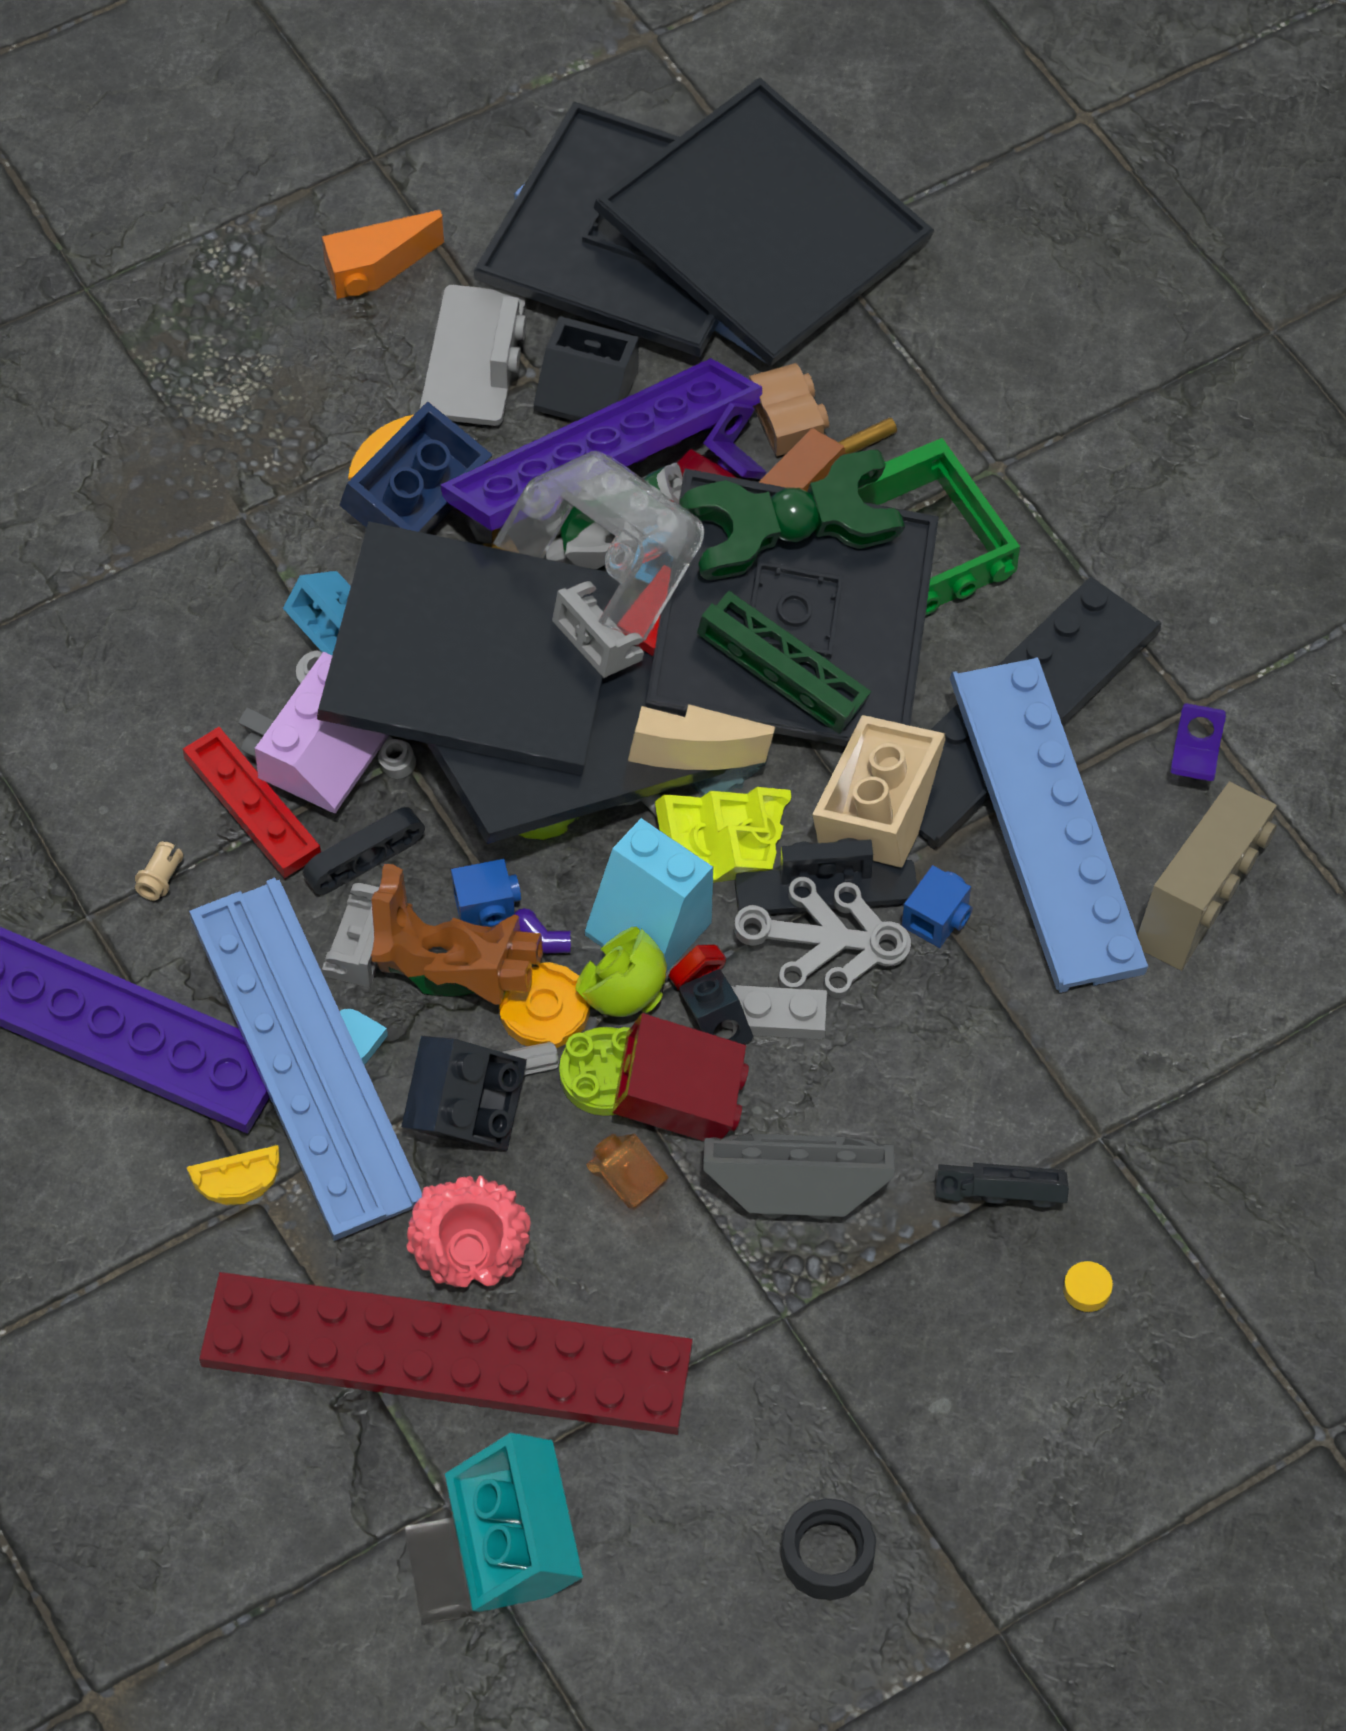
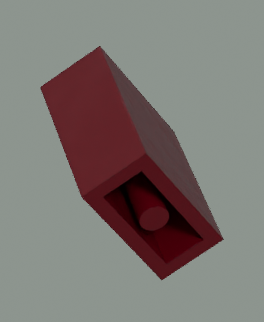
[612,1013,749,1141]

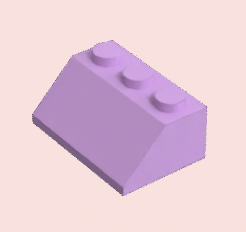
[255,652,389,813]

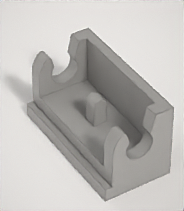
[552,581,644,678]
[322,883,379,988]

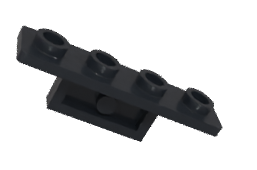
[735,838,917,914]

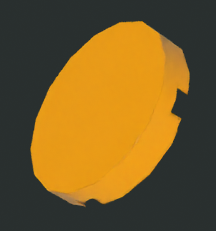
[499,962,590,1048]

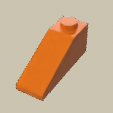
[322,210,444,299]

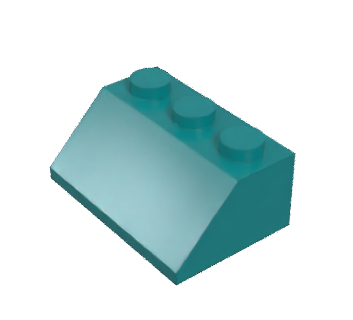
[445,1432,583,1612]

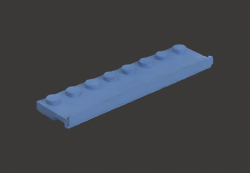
[950,658,1148,993]
[189,878,422,1241]

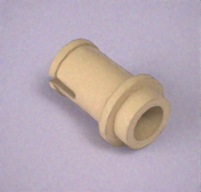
[135,841,184,901]

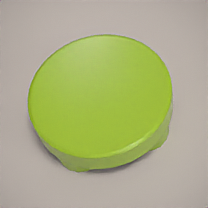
[559,1027,630,1116]

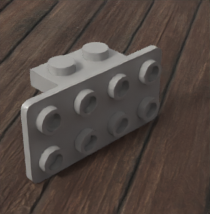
[420,285,527,426]

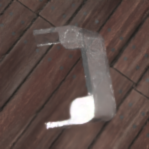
[494,451,704,641]

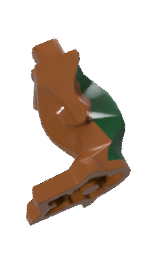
[371,864,543,1005]

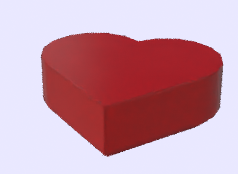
[668,944,726,990]

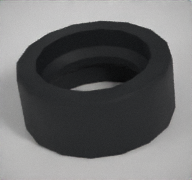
[781,1498,876,1600]

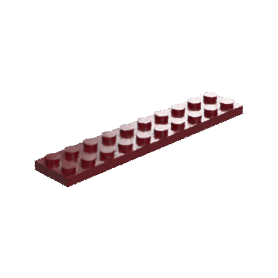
[199,1272,693,1435]

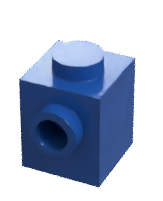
[451,859,521,927]
[902,865,973,948]

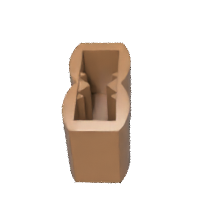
[749,363,829,456]

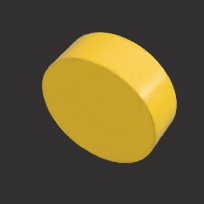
[1063,1261,1113,1312]

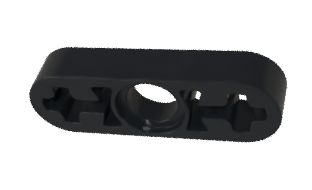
[303,807,425,895]

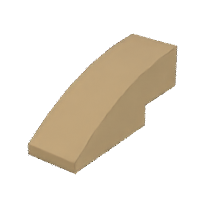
[628,705,775,770]

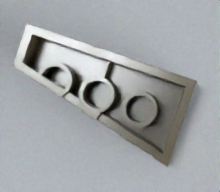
[1137,781,1277,971]

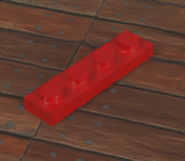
[183,727,321,878]

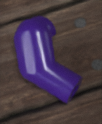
[514,908,571,954]

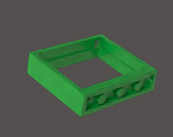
[858,438,1020,615]

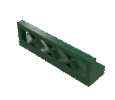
[697,590,871,735]

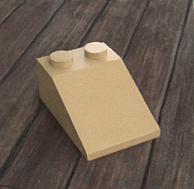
[812,715,946,868]

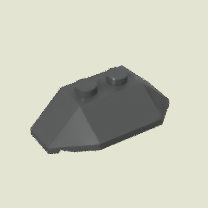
[703,1134,895,1219]

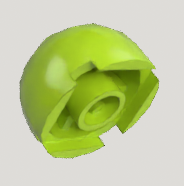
[575,926,667,1017]

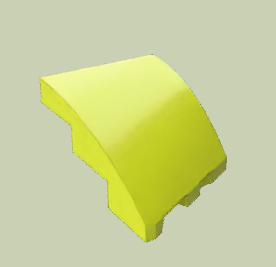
[655,787,791,883]

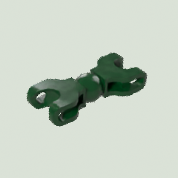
[679,450,905,580]

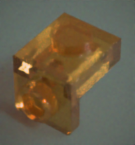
[586,1133,669,1208]

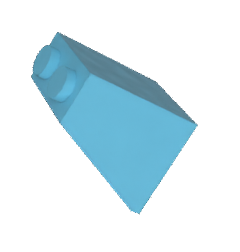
[585,818,713,972]

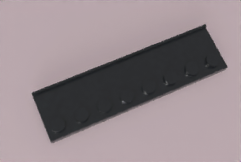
[919,576,1162,850]

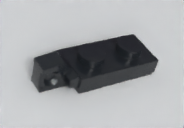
[936,1162,1069,1207]

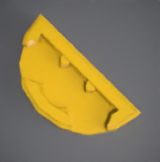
[186,1145,280,1205]

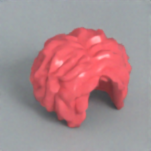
[407,1176,531,1287]

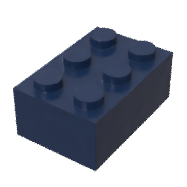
[339,401,493,534]

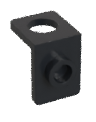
[679,969,753,1044]

